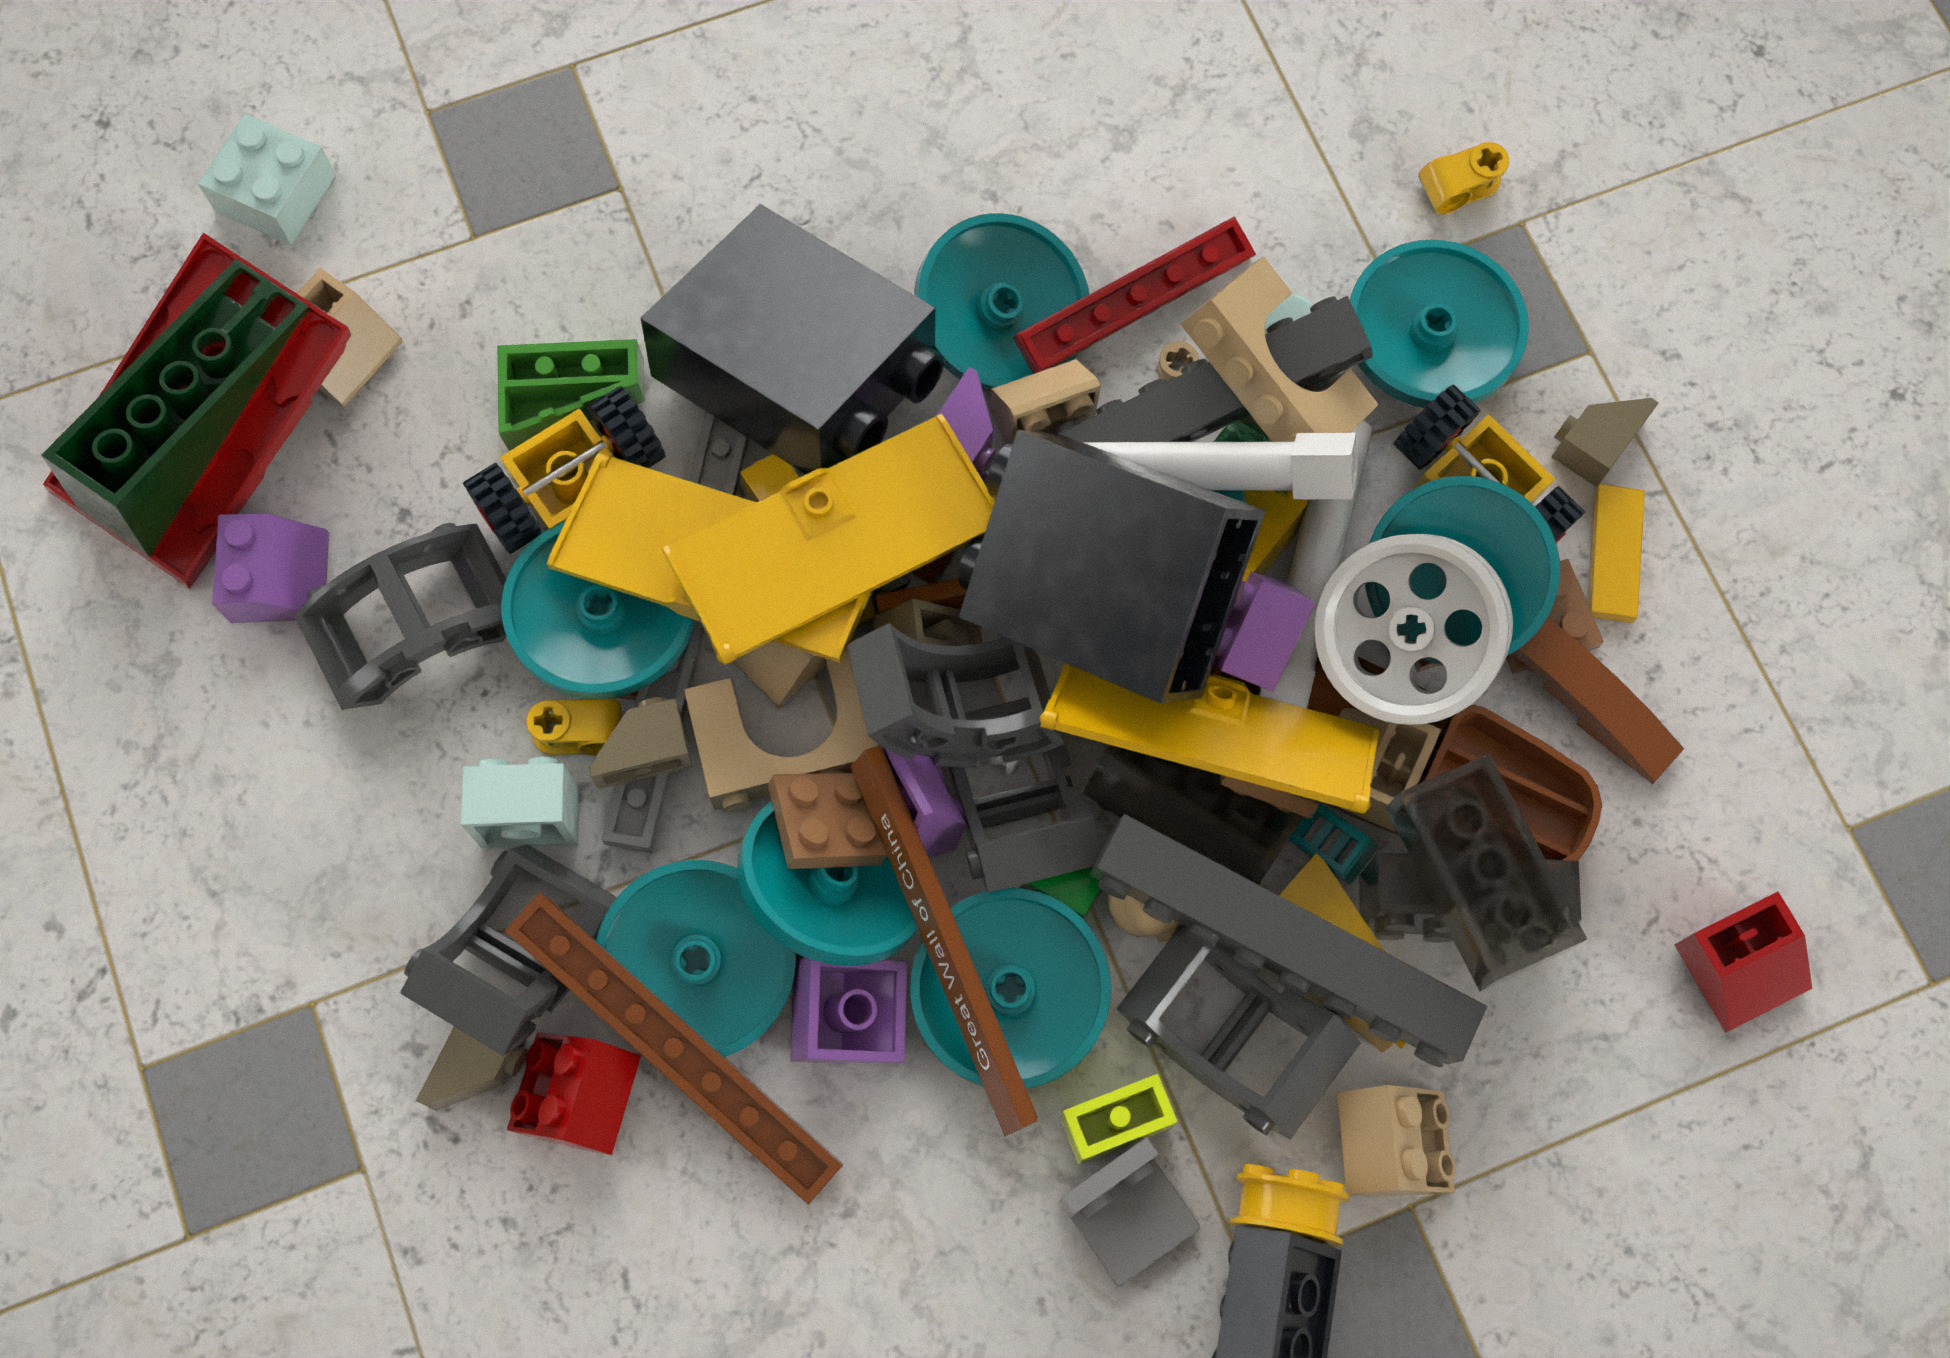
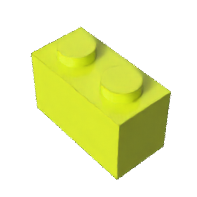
[1060,1074,1178,1165]

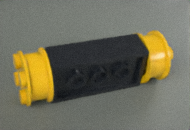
[1212,1164,1350,1358]

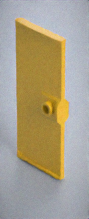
[662,413,995,665]
[547,452,871,664]
[1040,663,1380,815]

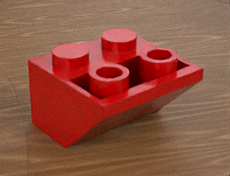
[1674,891,1812,1033]
[507,1032,641,1155]

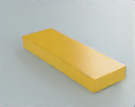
[1588,484,1645,623]

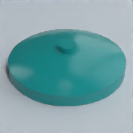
[914,213,1090,392]
[1349,239,1529,408]
[1365,476,1560,666]
[501,521,695,699]
[737,801,918,966]
[596,860,796,1057]
[910,888,1111,1089]

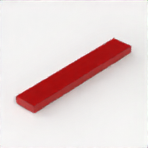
[1013,216,1256,374]

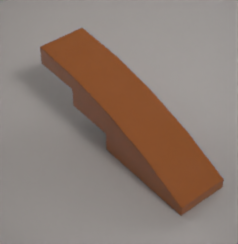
[1512,617,1684,785]

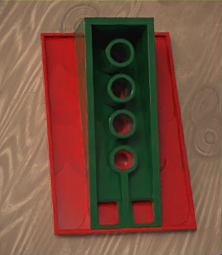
[41,232,351,589]

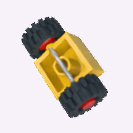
[1393,384,1585,544]
[463,386,666,554]

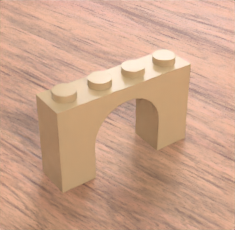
[1180,256,1379,442]
[684,649,878,812]

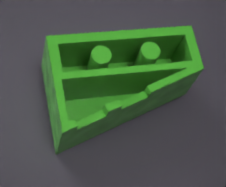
[497,339,645,451]

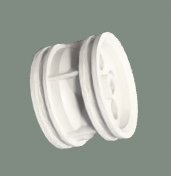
[1314,534,1513,725]

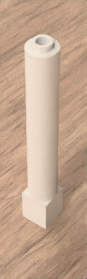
[1257,420,1372,708]
[1083,433,1358,499]

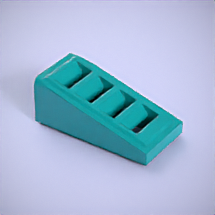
[1267,802,1378,885]

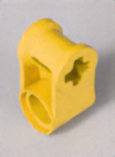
[1418,142,1510,215]
[526,698,621,756]

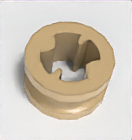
[1157,341,1199,382]

